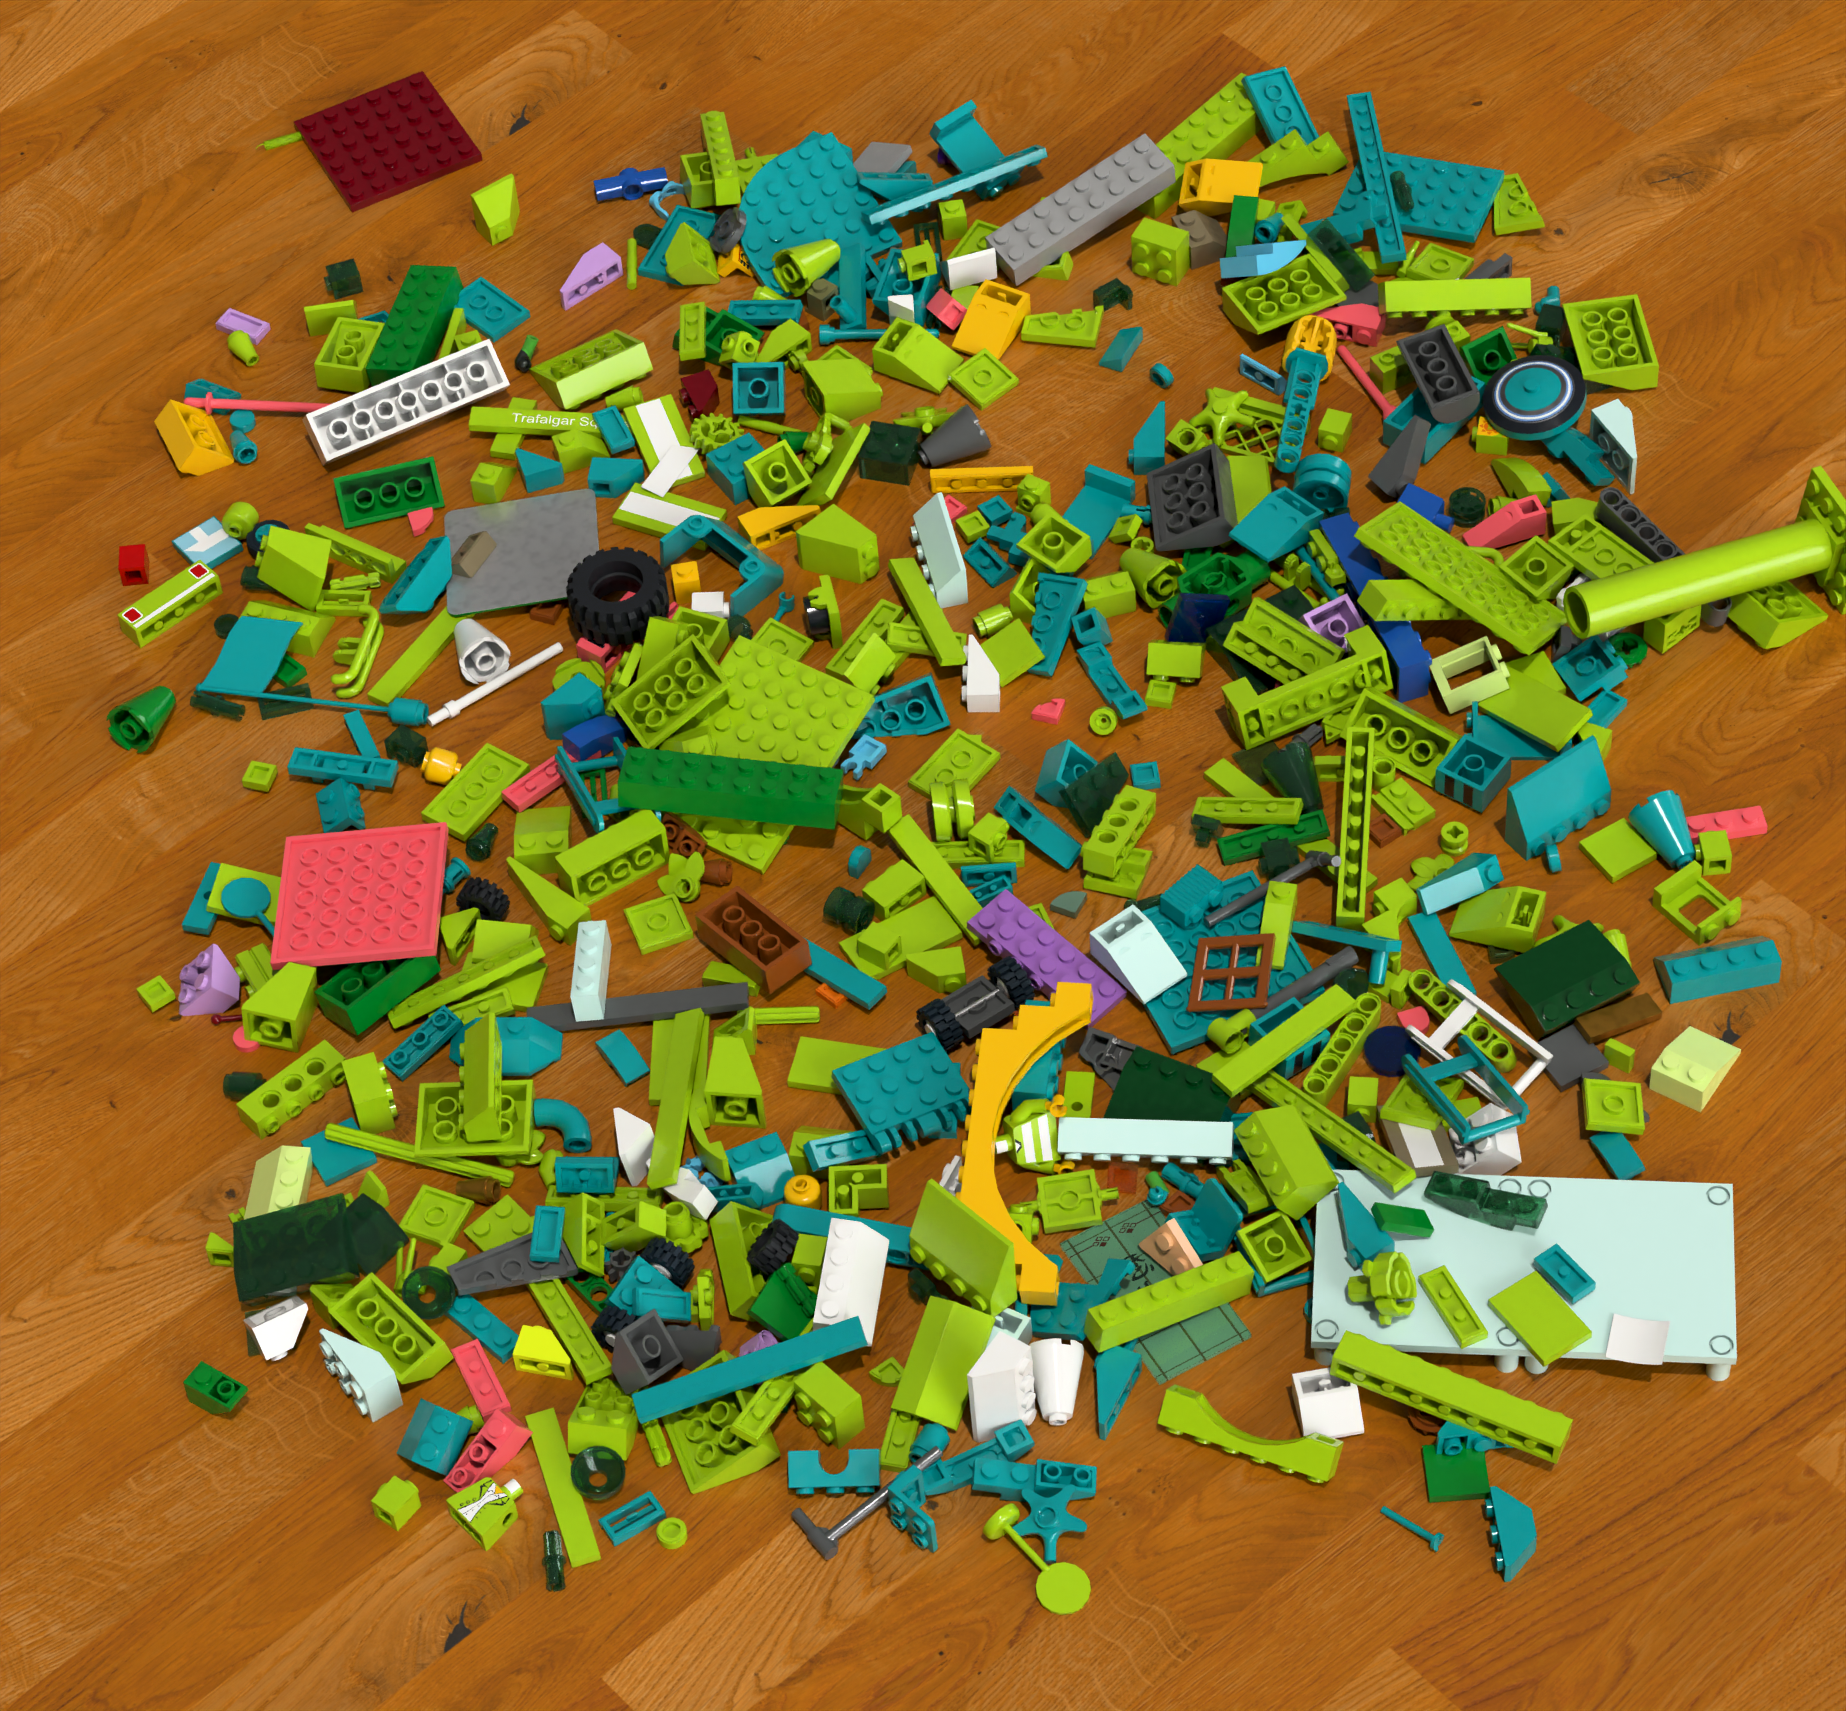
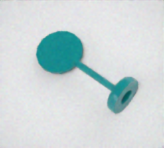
[221,878,275,937]

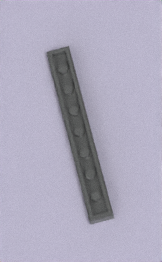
[527,982,749,1031]

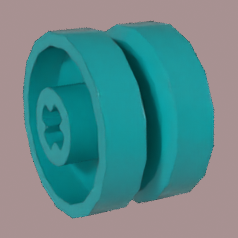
[1292,453,1352,519]

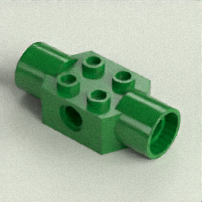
[1158,549,1271,637]

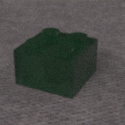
[858,421,922,486]

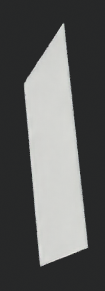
[641,445,700,497]

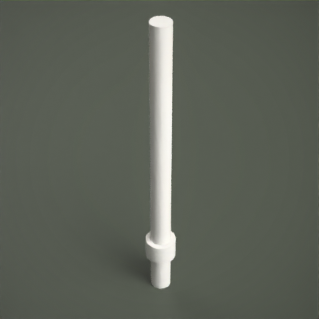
[426,642,563,727]

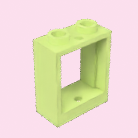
[1429,636,1510,714]

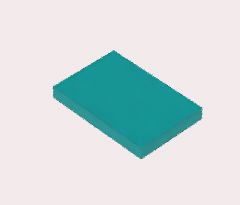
[454,277,531,343]

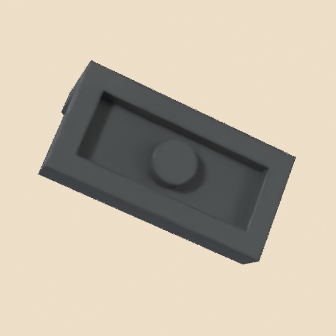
[1465,253,1513,279]

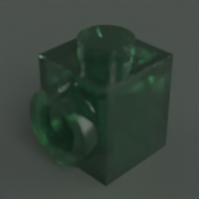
[1258,838,1300,881]

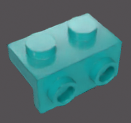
[316,777,366,833]

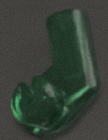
[1124,893,1161,911]

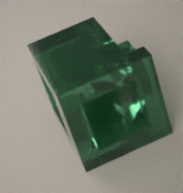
[384,724,429,768]

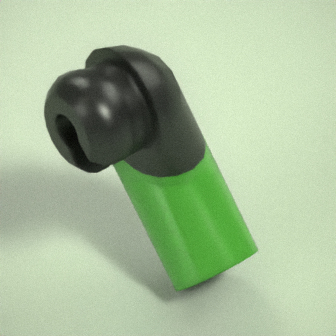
[514,335,539,372]

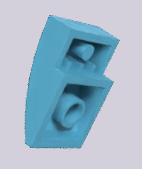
[1220,240,1307,278]

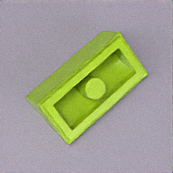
[702,961,760,997]

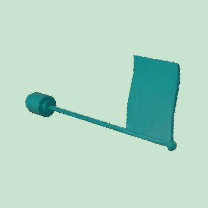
[195,616,429,726]

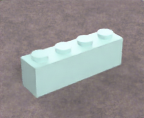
[570,920,612,1022]

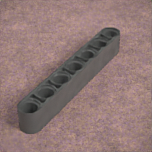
[1595,487,1732,627]

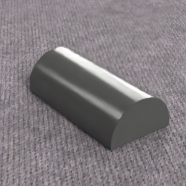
[1396,324,1480,423]

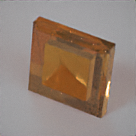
[1107,1162,1139,1193]

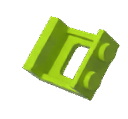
[1652,860,1742,946]

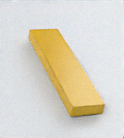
[930,466,1034,493]

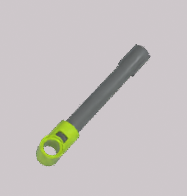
[1207,945,1359,1054]

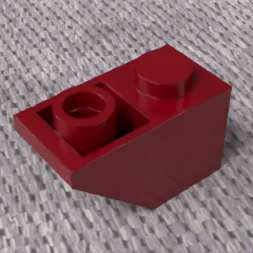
[679,369,720,420]

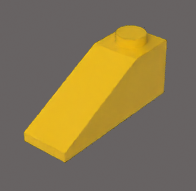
[737,505,821,551]

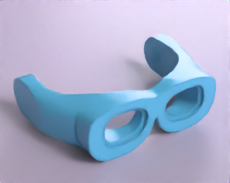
[649,181,686,221]

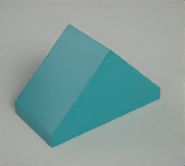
[515,448,565,493]

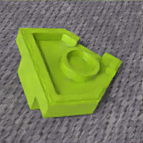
[690,1269,715,1331]

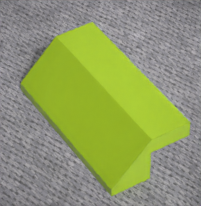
[1219,456,1272,548]
[1223,597,1345,684]
[891,1295,996,1431]

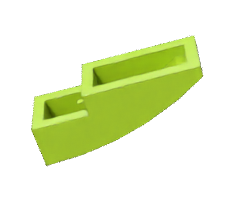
[1491,457,1552,506]

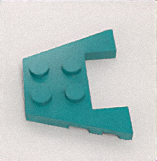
[1030,1254,1136,1341]

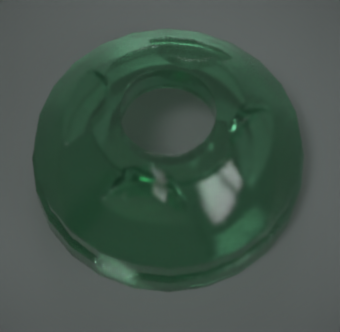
[401,1266,455,1320]
[571,1446,626,1500]

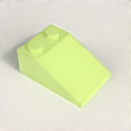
[1649,1026,1741,1113]

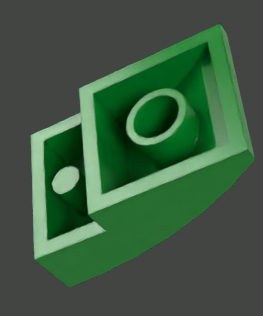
[672,307,765,366]

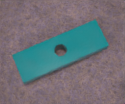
[182,862,220,935]
[383,1005,464,1082]

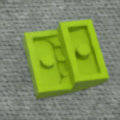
[1083,848,1153,899]

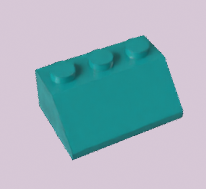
[872,248,942,327]

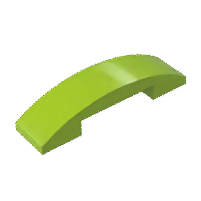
[688,1088,731,1181]

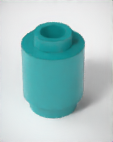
[909,1423,950,1463]

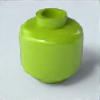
[222,502,259,540]

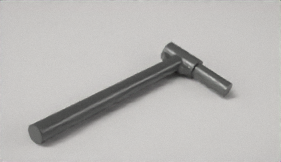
[1203,850,1341,927]
[791,1446,943,1560]

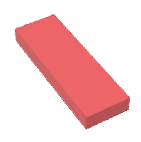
[451,1339,512,1422]

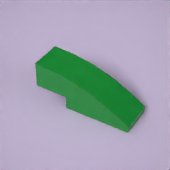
[1225,195,1259,258]

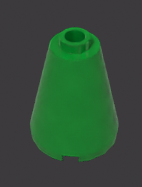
[107,686,176,753]

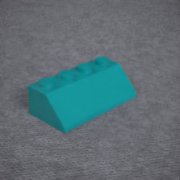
[1653,936,1782,1004]

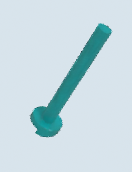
[1381,1506,1445,1551]

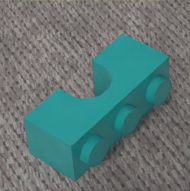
[788,1449,882,1494]

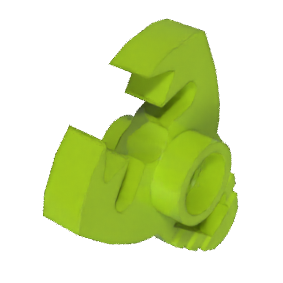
[802,413,853,477]

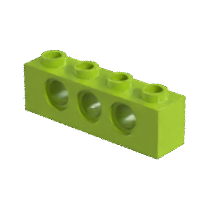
[1370,321,1471,394]
[1080,785,1156,878]
[236,1039,346,1140]

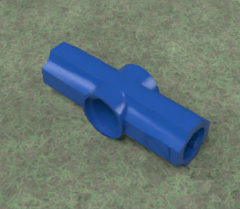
[593,167,668,201]

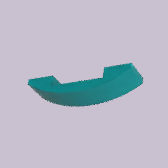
[1077,641,1148,719]
[922,1419,1035,1495]

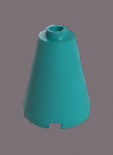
[1628,790,1696,870]

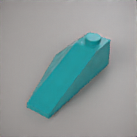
[851,672,951,739]

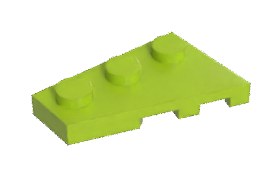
[1494,173,1545,235]
[1021,305,1104,348]

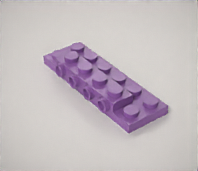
[967,889,1127,1030]

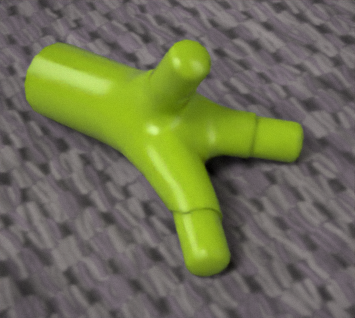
[1396,241,1420,278]

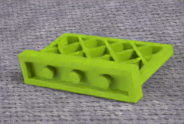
[1192,387,1311,467]

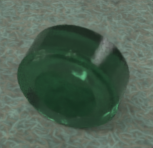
[214,614,239,639]

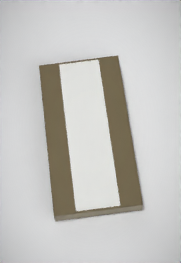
[1377,1105,1459,1177]

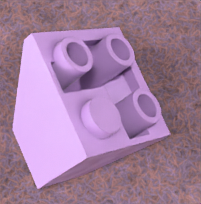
[178,943,240,1016]

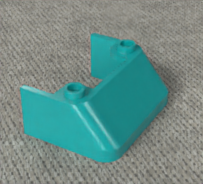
[660,515,784,623]

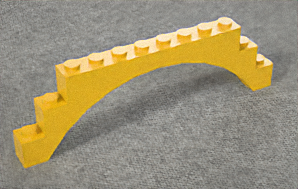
[955,982,1094,1306]

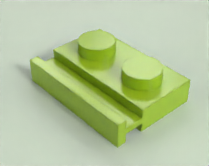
[1371,778,1436,836]

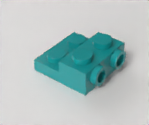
[1552,635,1628,702]

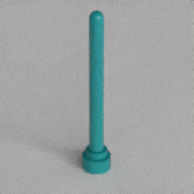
[819,324,939,345]
[1294,545,1340,601]

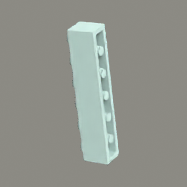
[1058,1117,1234,1165]

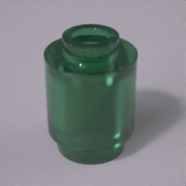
[223,1071,267,1100]

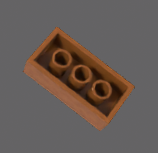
[695,886,812,994]

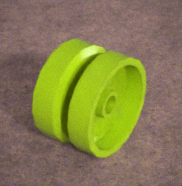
[929,778,975,842]

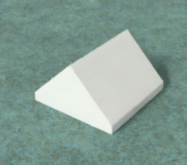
[940,248,997,290]
[613,1107,655,1187]

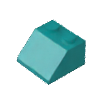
[540,672,606,740]
[1035,739,1107,812]
[725,1132,795,1210]
[397,1398,474,1476]

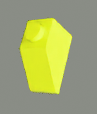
[513,1325,574,1380]

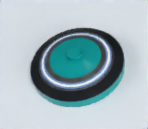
[1483,355,1587,441]

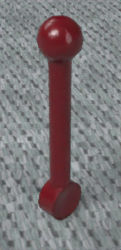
[211,1014,243,1025]

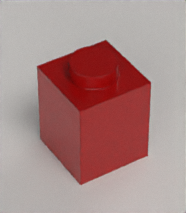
[118,544,150,586]

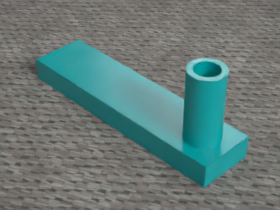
[830,243,867,329]
[1292,921,1402,984]

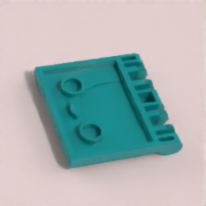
[831,1032,972,1155]

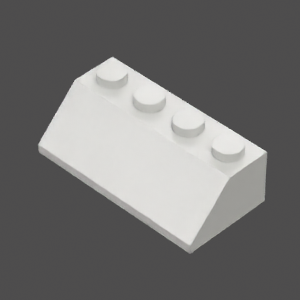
[813,1218,889,1347]
[967,1331,1037,1443]

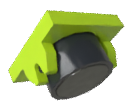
[803,574,843,649]

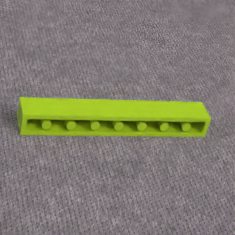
[1336,727,1375,932]
[1330,1330,1573,1464]

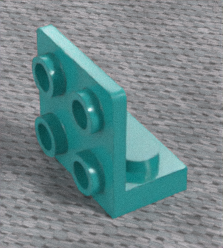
[555,1156,620,1194]

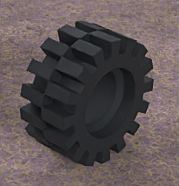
[456,877,510,921]
[747,1219,799,1275]

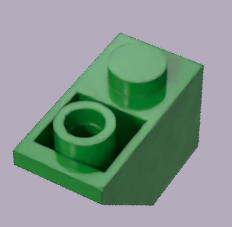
[183,1361,248,1414]

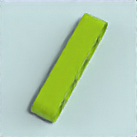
[1408,969,1517,1073]
[1303,993,1381,1107]

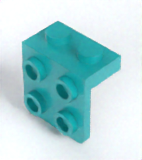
[1165,1178,1243,1262]
[887,1464,938,1553]

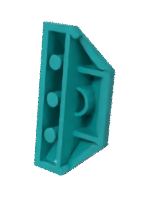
[379,535,452,614]
[449,1017,563,1076]

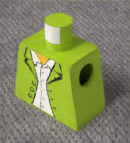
[446,1477,523,1551]

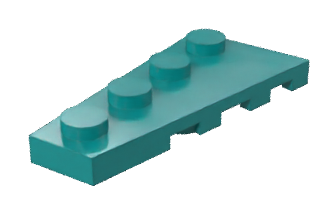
[1027,572,1088,677]

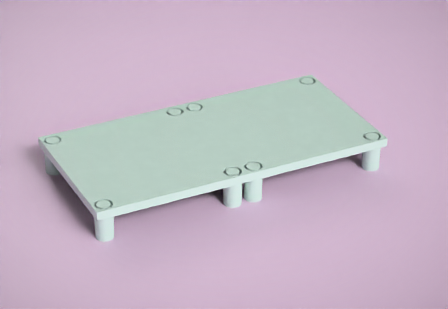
[1311,1169,1737,1381]

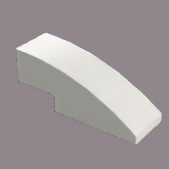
[646,1158,718,1220]

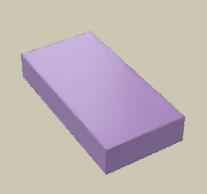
[215,308,271,345]

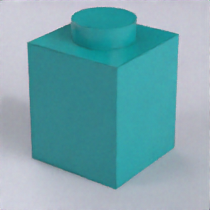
[1071,607,1113,647]

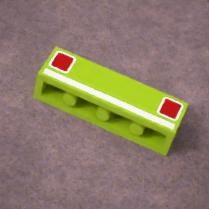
[117,560,223,648]

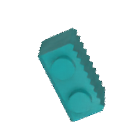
[1160,864,1223,928]

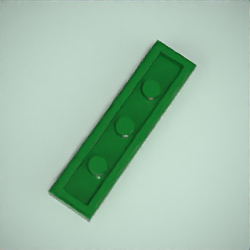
[1217,809,1330,866]

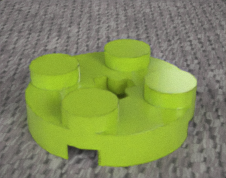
[552,658,606,695]

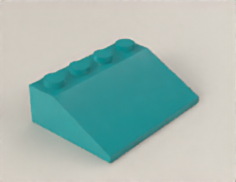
[1505,735,1611,861]

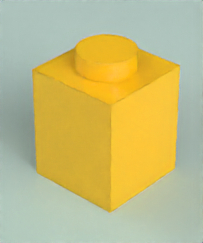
[671,561,701,604]

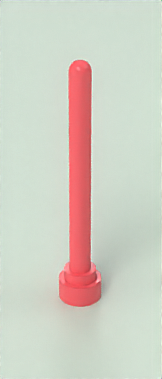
[1337,345,1397,421]

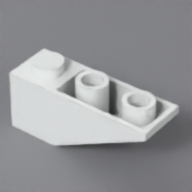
[962,635,1000,712]

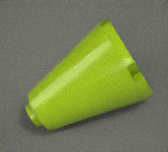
[772,239,841,297]
[1119,548,1187,609]

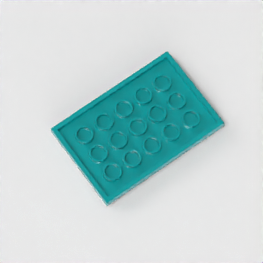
[1333,152,1504,243]

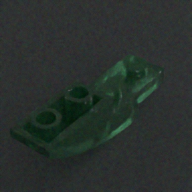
[1424,1171,1548,1231]

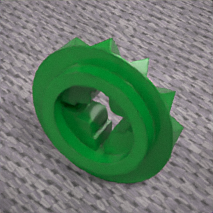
[1608,632,1648,668]

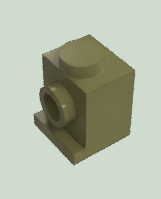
[805,278,839,322]

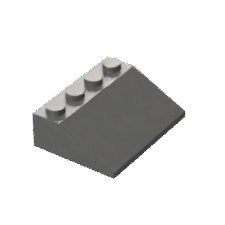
[1147,443,1238,551]

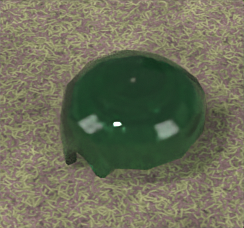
[1332,968,1369,1000]

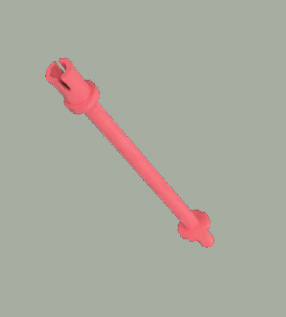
[183,392,330,415]

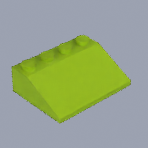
[1222,253,1347,335]
[1562,294,1659,390]
[529,329,653,410]
[1728,580,1829,649]
[611,634,731,749]
[414,1080,537,1158]
[909,1178,1017,1317]
[661,1350,781,1494]

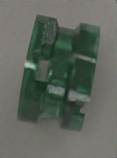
[1449,487,1486,528]

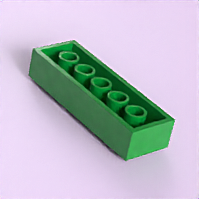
[366,265,464,387]

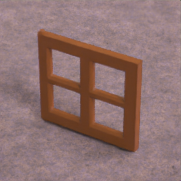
[1186,933,1276,1012]

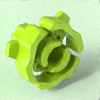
[1347,1251,1417,1325]

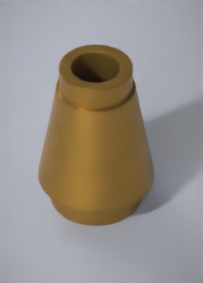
[456,1176,501,1205]

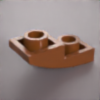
[661,812,708,859]

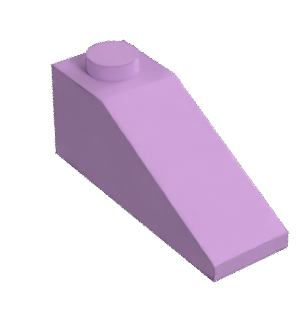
[560,242,623,311]

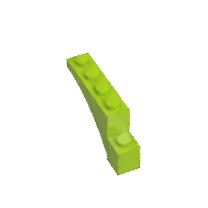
[1247,129,1349,187]
[837,783,902,840]

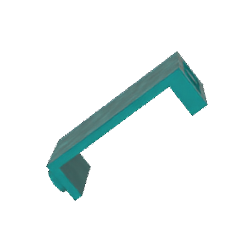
[929,100,1025,201]
[1062,464,1136,560]
[1466,701,1572,760]

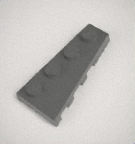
[447,1233,578,1296]

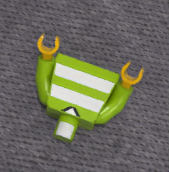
[995,1094,1075,1175]

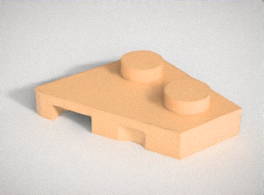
[1138,1218,1203,1276]

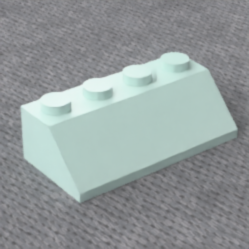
[910,492,968,608]

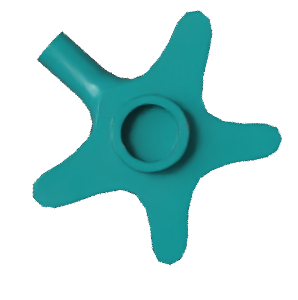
[1012,1484,1087,1564]

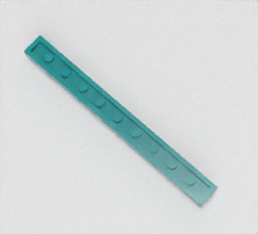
[1347,92,1406,264]

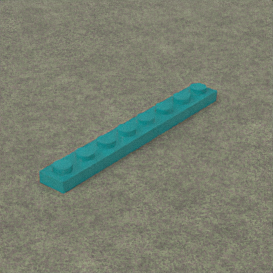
[861,144,1048,226]

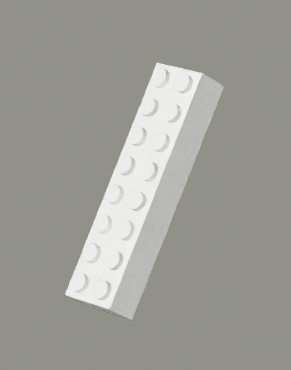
[302,339,510,466]

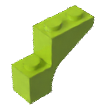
[1361,877,1417,976]

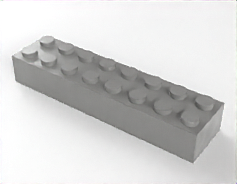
[985,133,1176,286]

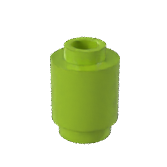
[972,603,1013,637]

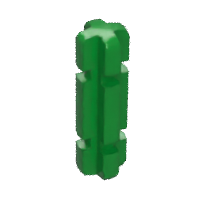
[777,1262,817,1317]

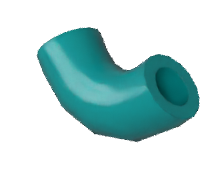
[534,1098,592,1153]

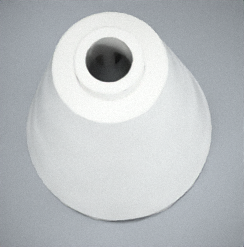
[454,619,511,684]
[1030,1338,1084,1426]

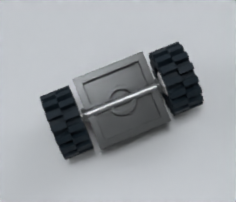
[916,956,1035,1052]

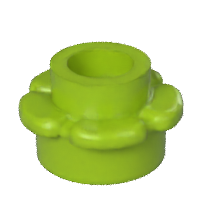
[788,349,808,373]

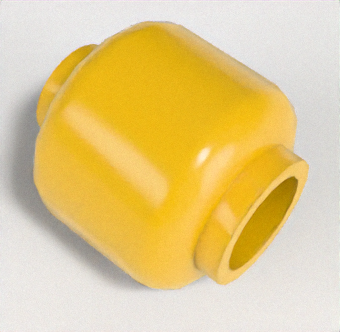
[421,747,462,786]
[784,1174,822,1210]

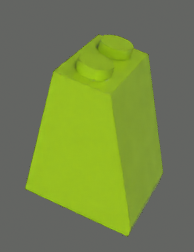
[802,358,883,428]
[796,504,880,584]
[254,526,332,611]
[241,962,318,1053]
[704,1036,767,1129]

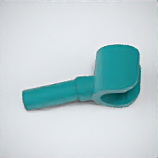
[773,592,795,622]

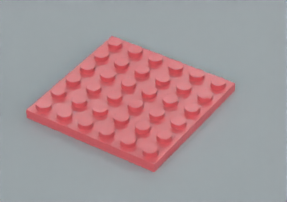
[270,822,449,970]

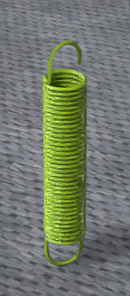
[256,131,302,151]

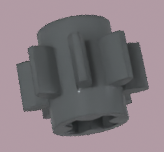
[604,1248,637,1282]

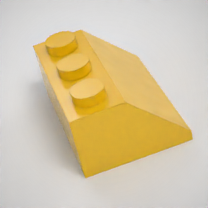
[154,399,235,476]

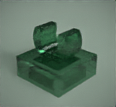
[1191,814,1224,848]

